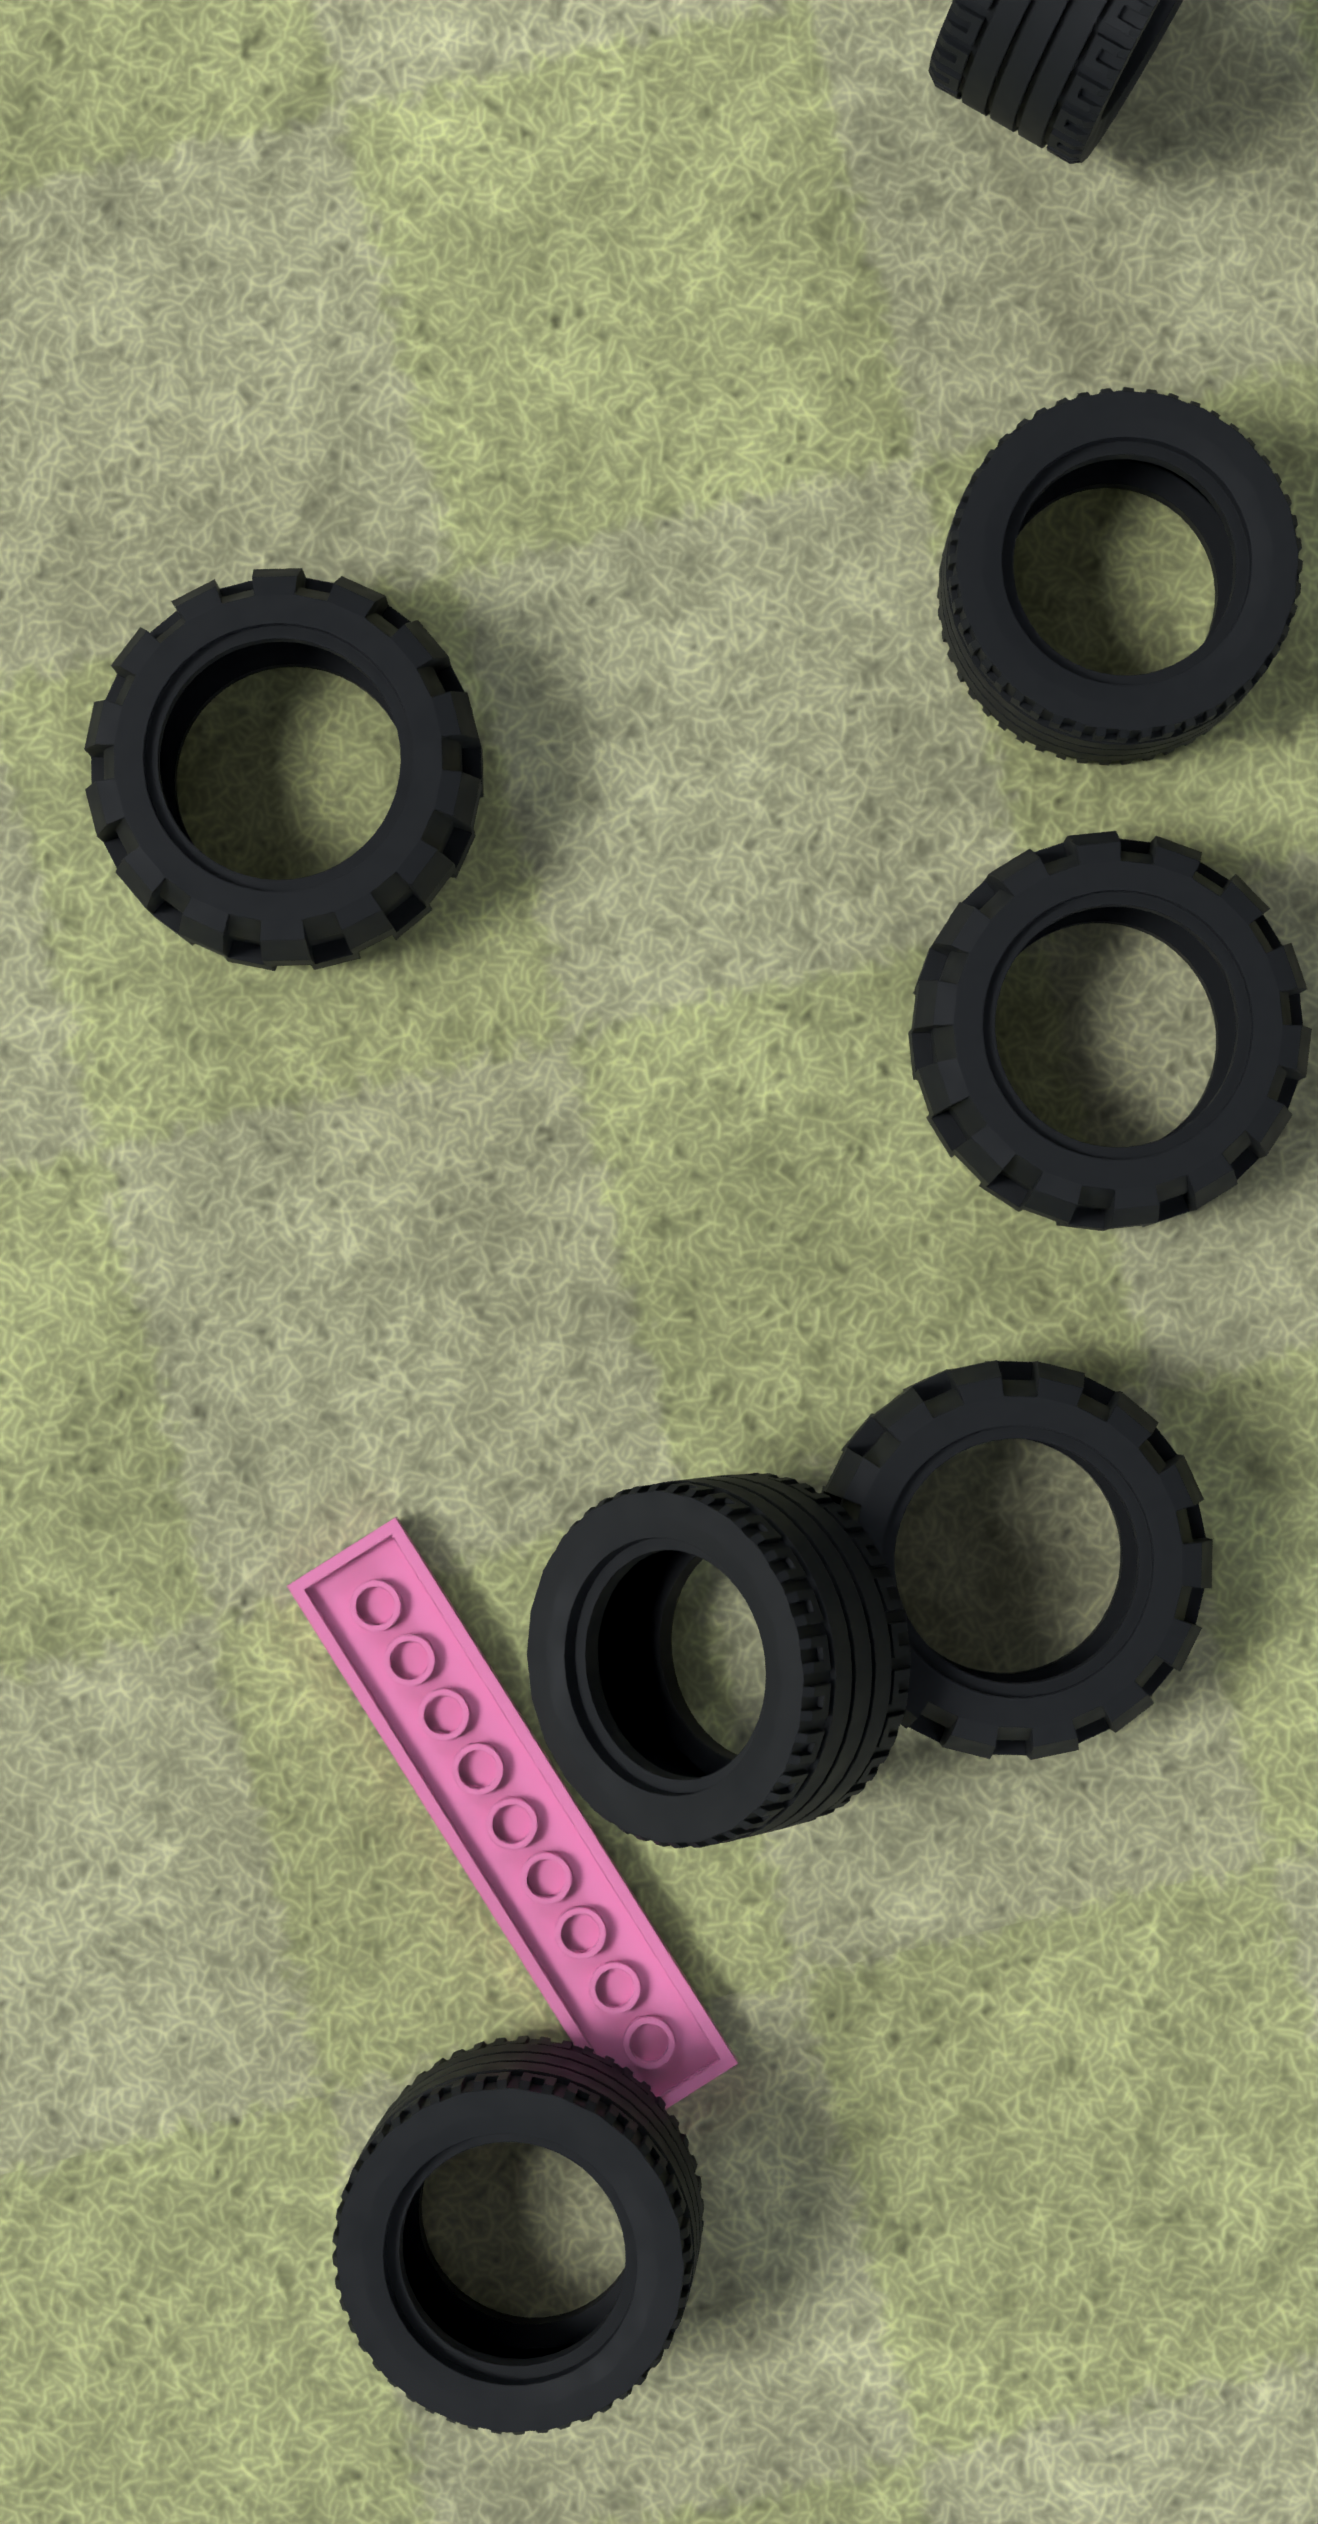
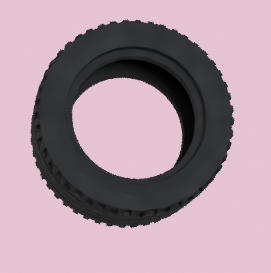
[928,0,1183,164]
[937,387,1303,766]
[527,1473,911,1848]
[332,2036,704,2435]

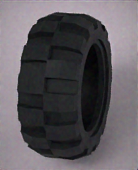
[84,568,484,971]
[908,831,1312,1231]
[821,1360,1213,1760]

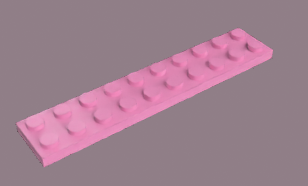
[287,1517,738,2110]

